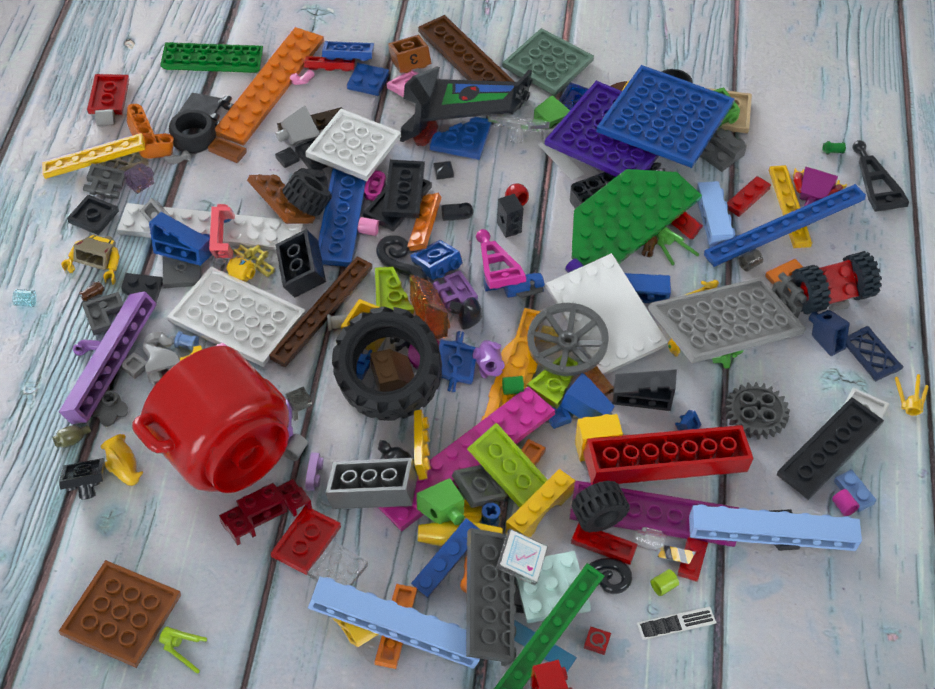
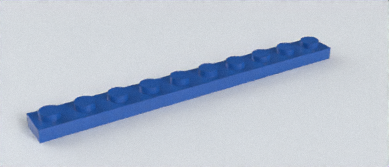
[704,184,866,267]

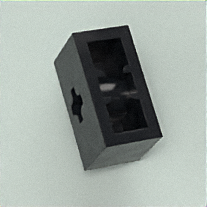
[497,194,524,238]

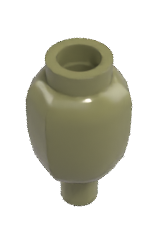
[52,425,91,448]

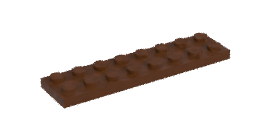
[418,15,515,82]

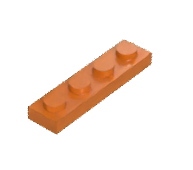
[407,192,442,251]
[375,584,417,669]

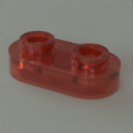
[413,120,439,146]

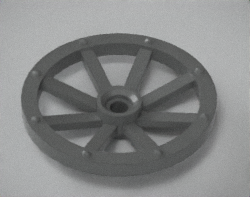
[527,303,609,376]

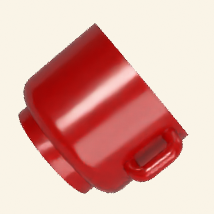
[132,346,289,493]

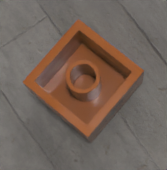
[388,34,432,73]

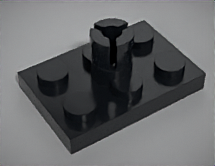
[59,458,106,500]

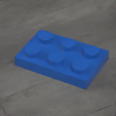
[322,41,374,61]

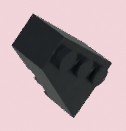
[612,369,677,411]

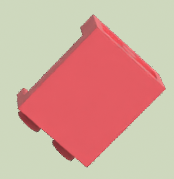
[209,204,235,259]

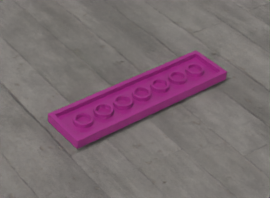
[569,480,739,547]

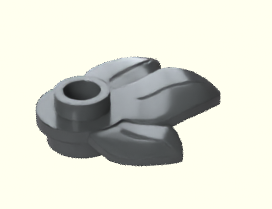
[91,391,128,427]

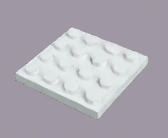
[305,109,401,181]

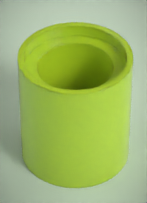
[650,569,679,596]

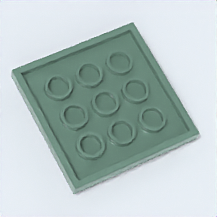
[502,28,594,96]

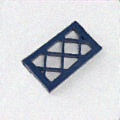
[846,326,904,382]

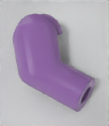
[73,339,101,356]

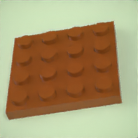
[59,560,181,668]

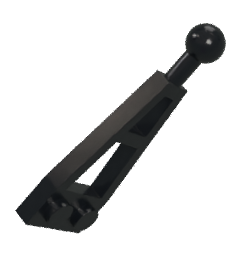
[852,140,909,212]

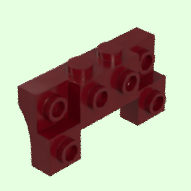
[219,479,312,546]

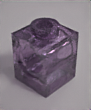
[124,162,154,194]

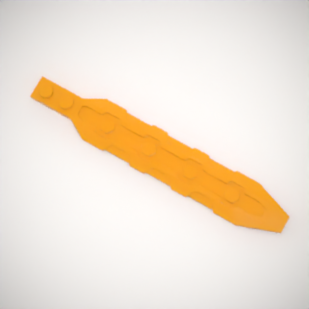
[481,308,541,421]

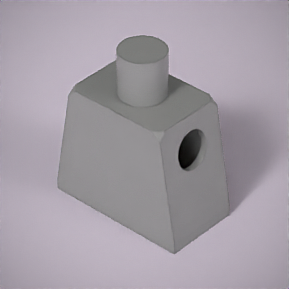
[275,106,320,145]

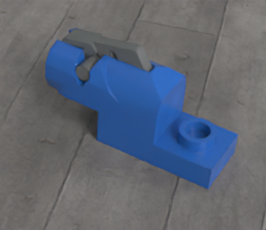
[484,273,545,298]

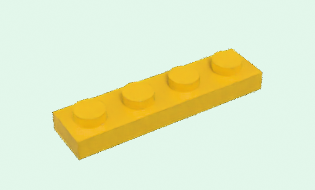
[414,409,430,480]

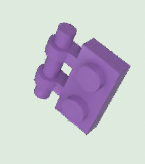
[432,271,478,312]

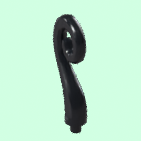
[376,235,429,291]
[589,558,632,594]

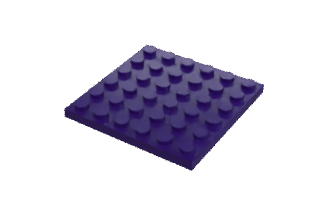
[544,80,659,177]

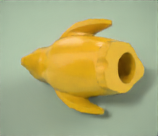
[100,434,143,486]

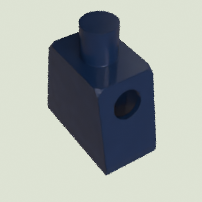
[808,310,850,356]

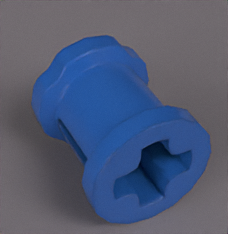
[481,503,500,527]

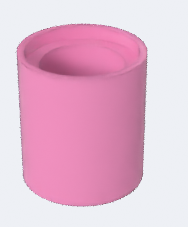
[358,217,379,236]

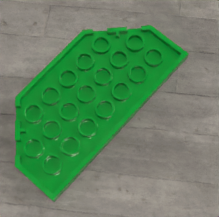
[571,169,702,266]

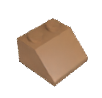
[370,349,414,392]

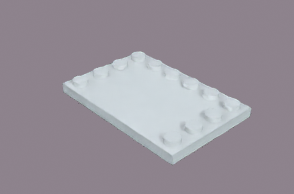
[546,253,668,377]
[167,266,305,367]

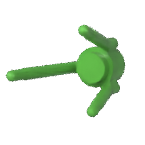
[656,227,699,265]

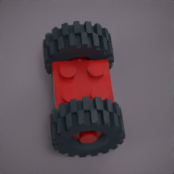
[790,251,882,315]

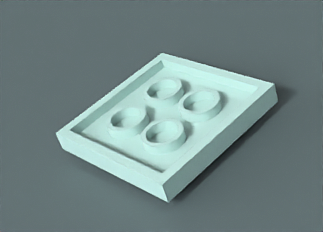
[514,551,591,624]

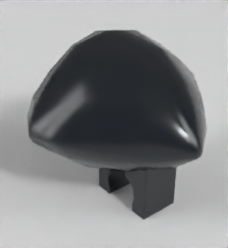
[449,297,482,330]

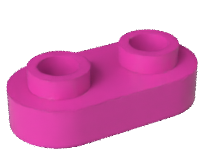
[364,171,386,201]

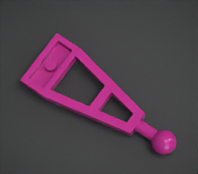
[476,229,526,289]

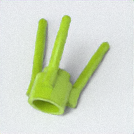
[159,626,207,674]

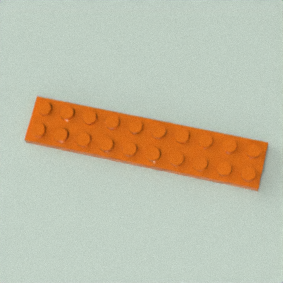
[215,27,324,146]

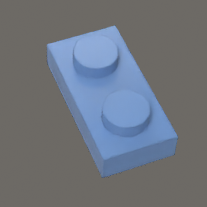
[834,469,876,512]

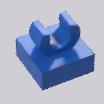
[675,410,702,431]

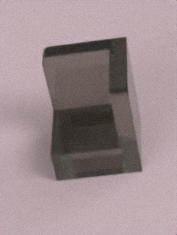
[285,386,312,421]

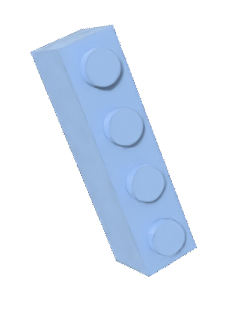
[696,181,735,247]

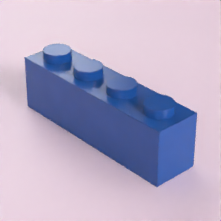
[624,273,671,304]

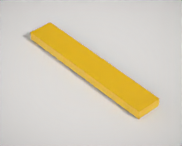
[42,133,145,179]
[768,165,812,249]

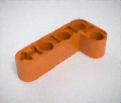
[126,104,174,159]

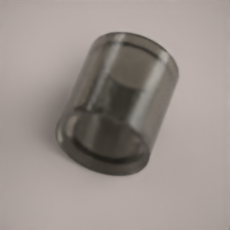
[738,249,763,271]

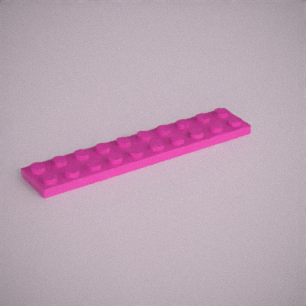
[378,386,555,532]

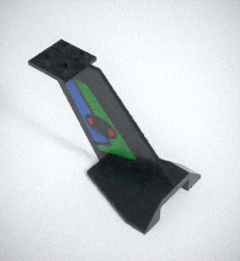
[400,66,533,142]

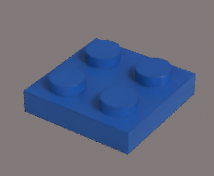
[347,63,389,96]

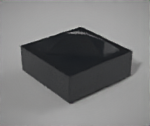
[275,147,300,168]
[433,161,454,180]

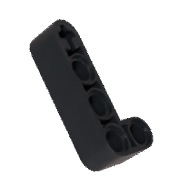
[569,172,616,209]

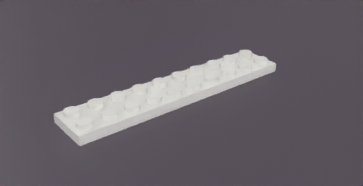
[118,203,304,251]

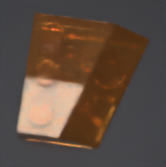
[410,275,450,339]

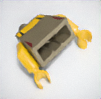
[61,235,120,285]

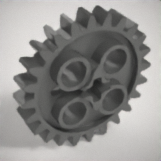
[725,382,790,440]

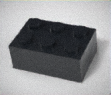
[275,229,326,298]

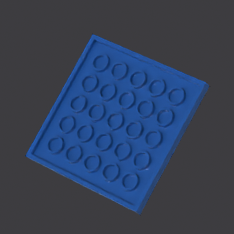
[596,65,735,168]

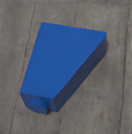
[560,373,615,419]

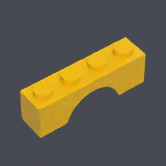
[505,469,575,538]

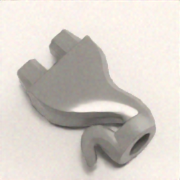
[142,331,180,386]

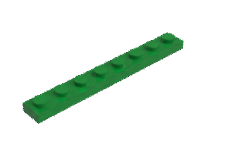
[494,563,604,689]

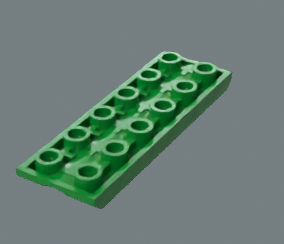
[160,42,263,73]

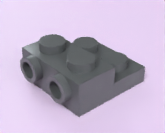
[700,128,747,172]

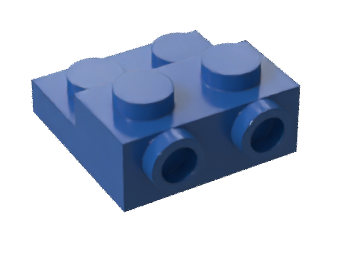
[410,240,463,280]

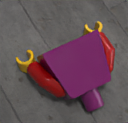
[793,166,847,206]

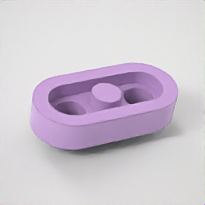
[306,452,324,491]

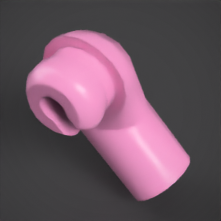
[290,70,314,85]

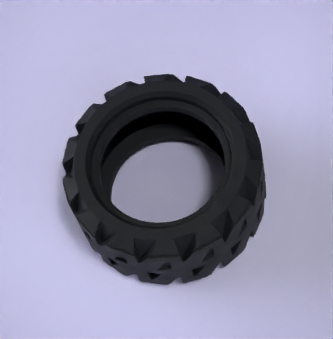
[332,307,442,421]

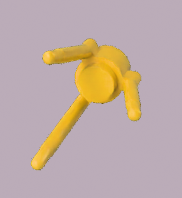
[895,374,929,416]

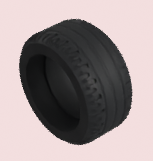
[169,109,216,153]

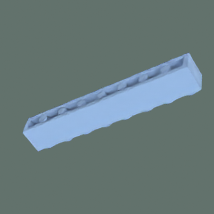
[689,504,862,551]
[308,576,480,669]

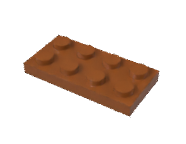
[247,174,315,224]

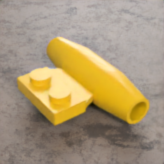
[418,499,502,547]

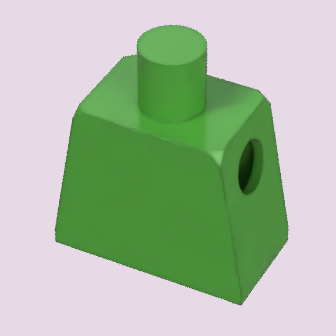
[530,95,570,131]
[417,478,465,525]

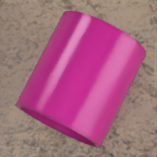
[832,489,860,516]

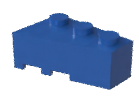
[149,212,212,266]

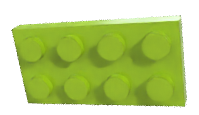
[467,423,547,508]

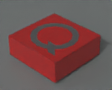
[584,626,611,655]

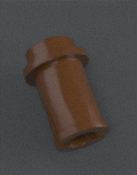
[641,235,658,257]
[79,281,105,302]

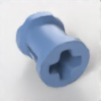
[174,331,199,352]

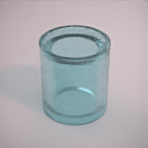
[12,289,37,307]

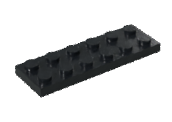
[777,397,884,500]

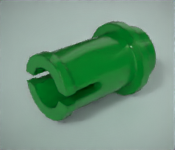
[822,141,846,155]

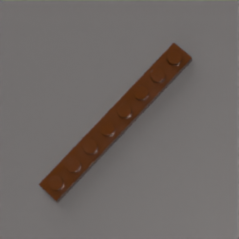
[269,256,373,368]

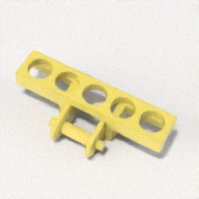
[234,244,275,277]

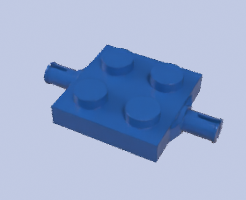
[439,331,476,392]

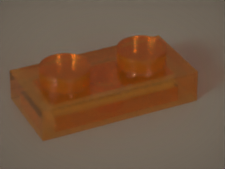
[578,366,614,396]

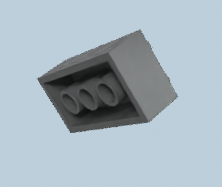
[326,458,418,509]

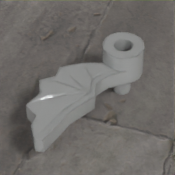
[164,150,191,165]

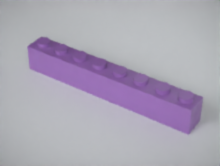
[59,291,157,424]

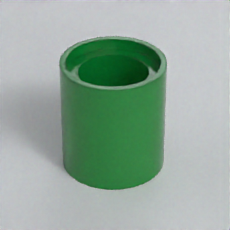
[502,376,524,395]

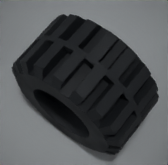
[282,171,332,216]
[571,481,630,533]

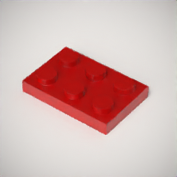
[87,74,130,115]
[271,505,341,575]

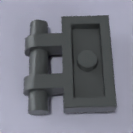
[83,163,127,199]
[772,272,808,318]

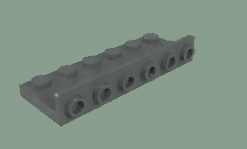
[466,528,517,666]

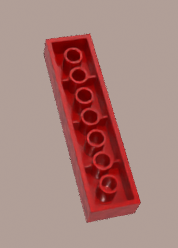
[583,425,754,485]

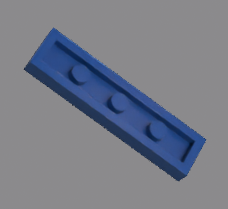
[411,518,479,598]

